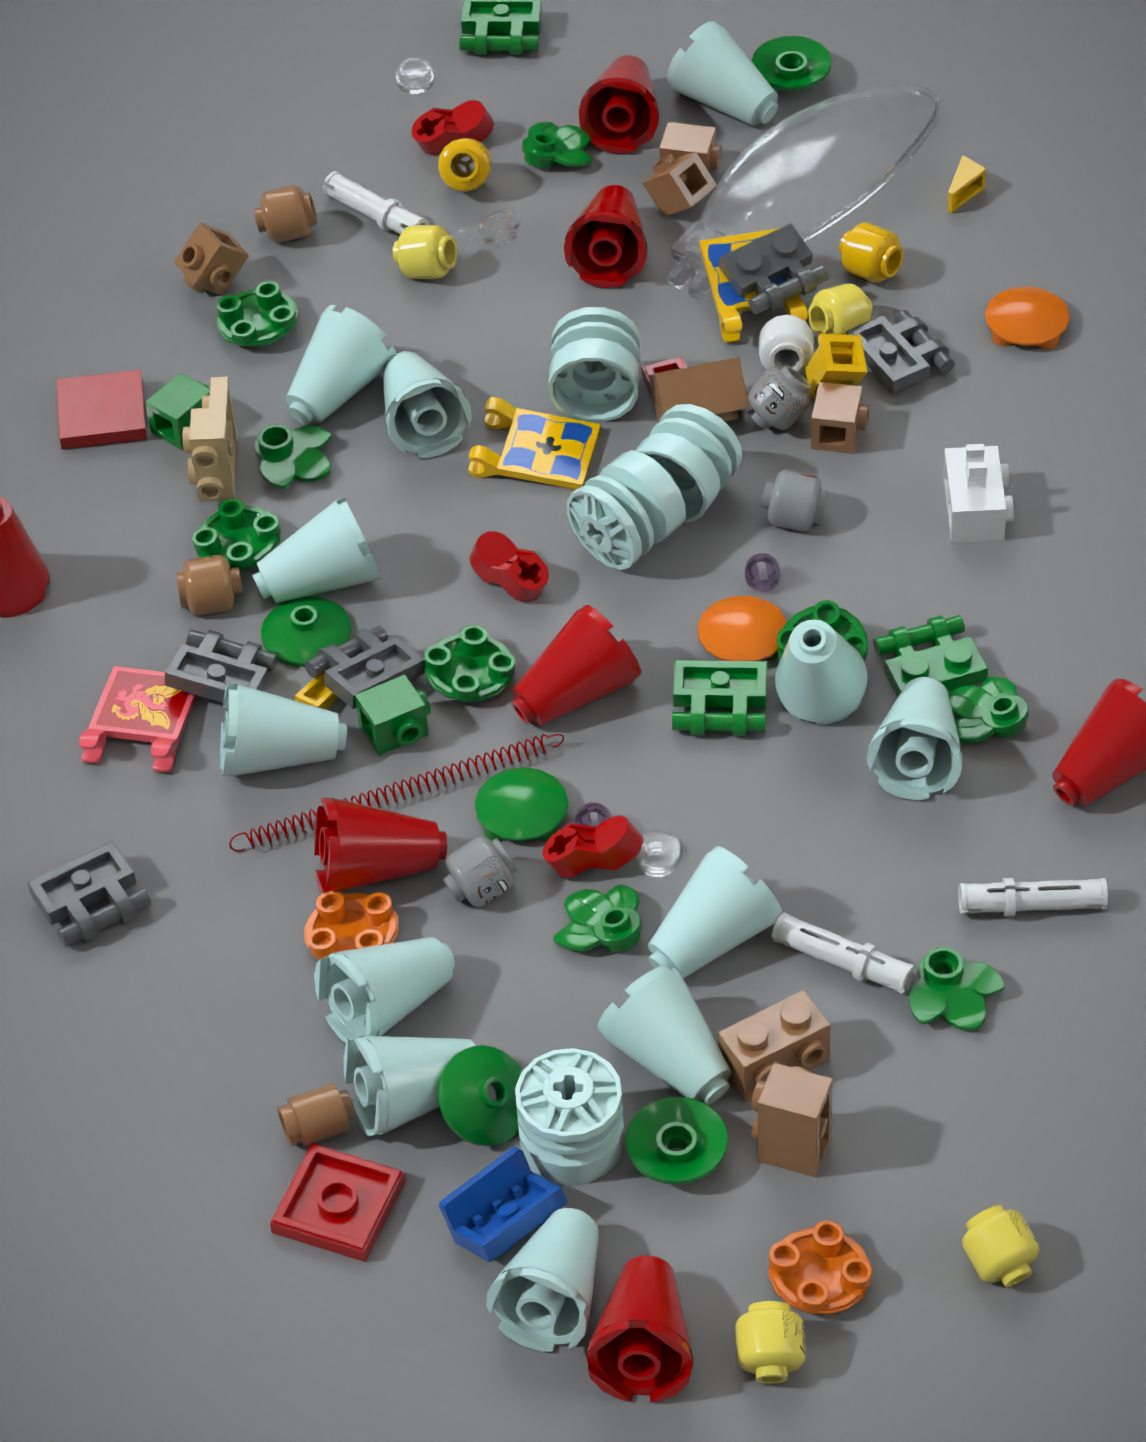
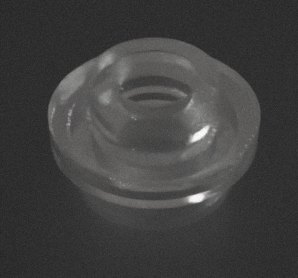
[395,58,435,94]
[634,831,681,877]

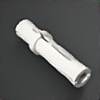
[322,171,429,234]
[958,878,1108,916]
[772,913,917,995]

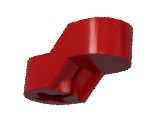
[411,100,494,155]
[469,531,549,602]
[542,815,643,878]

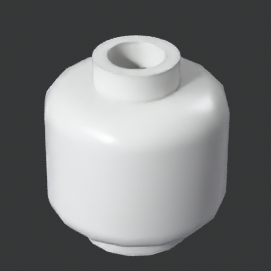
[759,315,815,374]

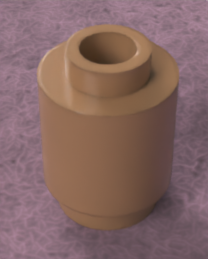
[277,1083,356,1146]

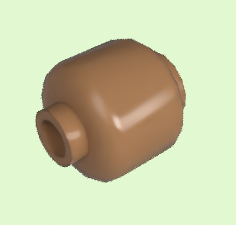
[254,185,317,243]
[176,555,243,616]

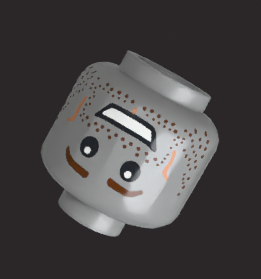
[747,365,811,430]
[443,836,517,908]

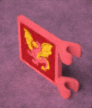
[79,666,197,773]

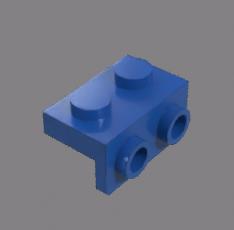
[439,1147,568,1262]

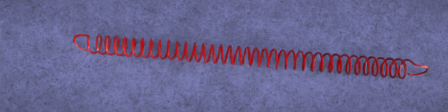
[229,734,565,852]

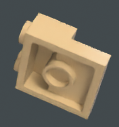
[182,377,238,502]

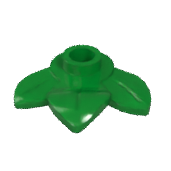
[522,122,592,168]
[255,424,331,489]
[948,677,1029,743]
[553,884,642,952]
[909,947,1005,1031]

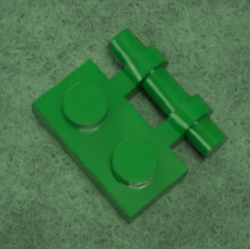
[459,0,542,55]
[873,615,988,697]
[672,660,767,736]

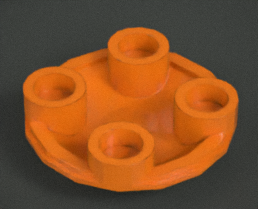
[985,286,1070,349]
[698,595,787,661]
[304,891,399,960]
[768,1220,872,1315]

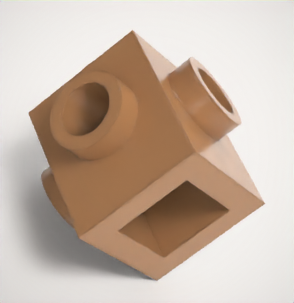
[174,222,249,296]

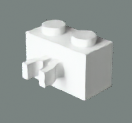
[943,444,1014,543]

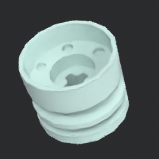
[548,307,641,422]
[635,404,742,523]
[566,450,686,570]
[515,1048,625,1186]

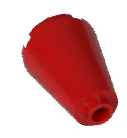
[578,55,659,153]
[564,185,647,288]
[0,497,50,618]
[511,604,641,726]
[1052,679,1146,807]
[314,798,447,894]
[586,1255,693,1402]

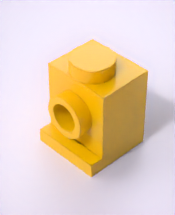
[805,334,867,398]

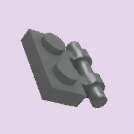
[718,223,829,314]
[847,310,955,394]
[305,626,425,709]
[165,629,278,703]
[27,841,152,947]

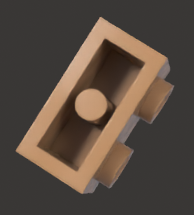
[648,356,750,423]
[718,990,831,1102]
[751,1063,833,1177]

